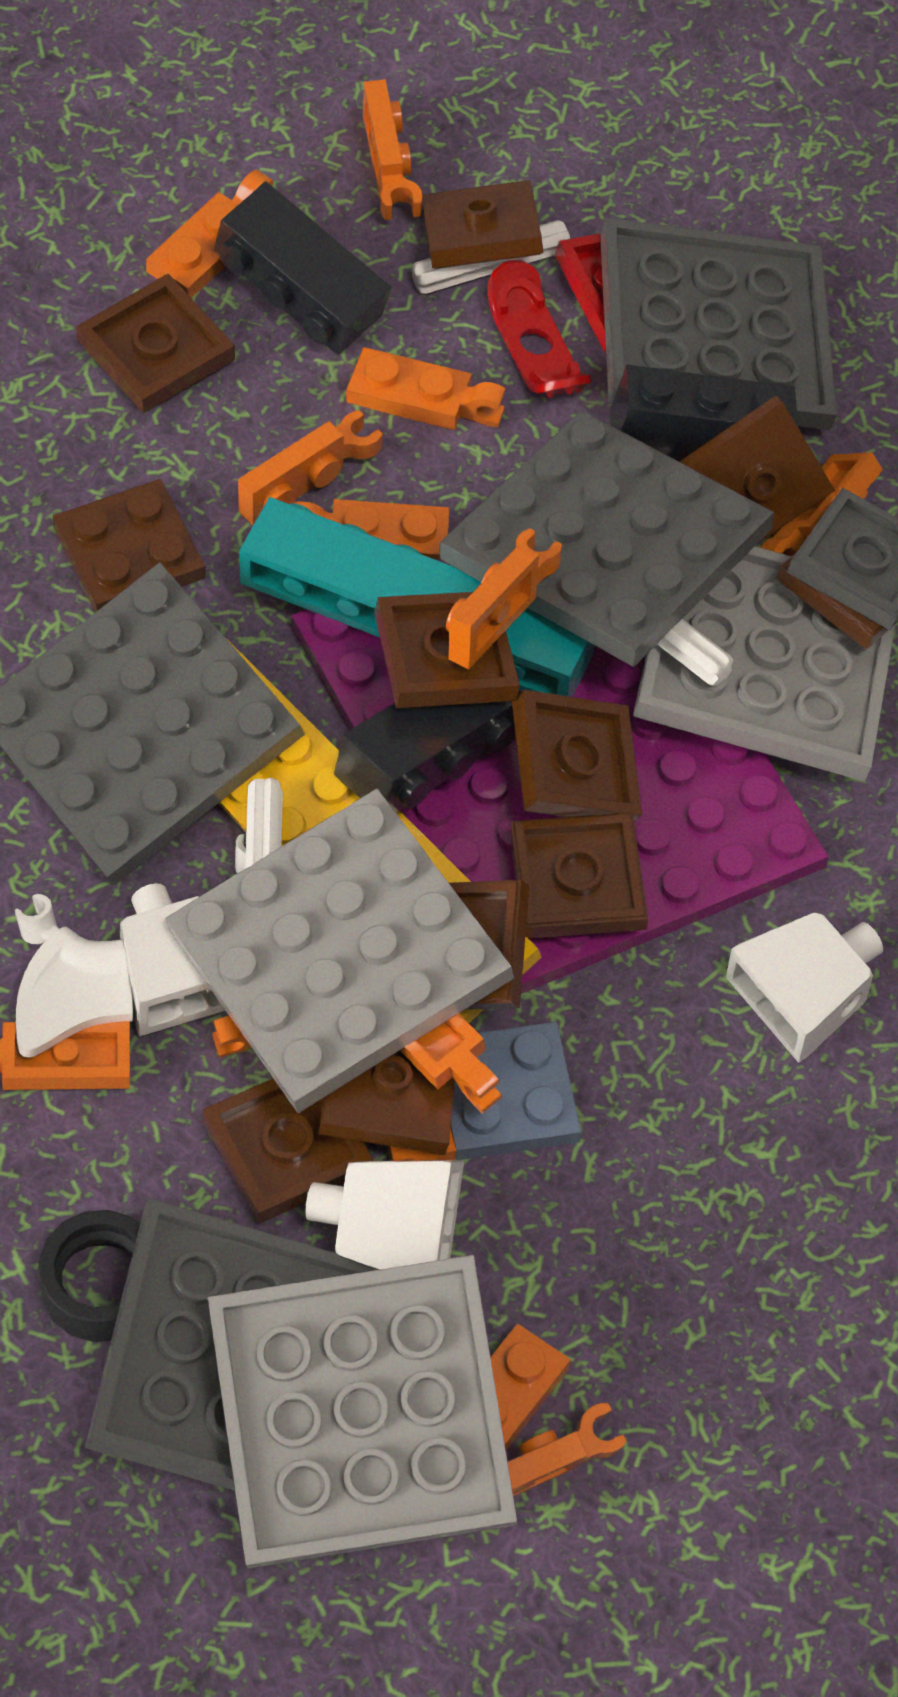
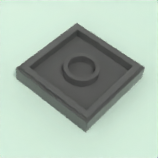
[787,487,898,630]

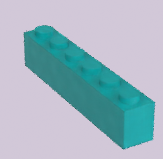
[239,497,595,697]

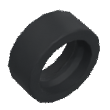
[38,1210,140,1342]

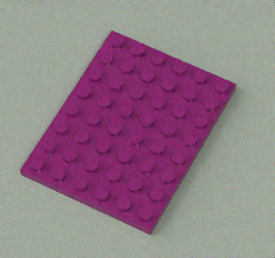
[292,559,829,994]

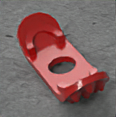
[488,260,592,398]

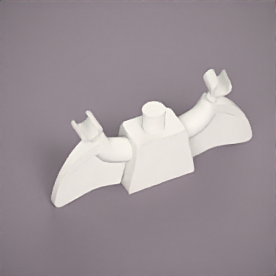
[15,834,246,1058]

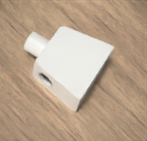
[726,913,883,1063]
[306,1160,464,1269]

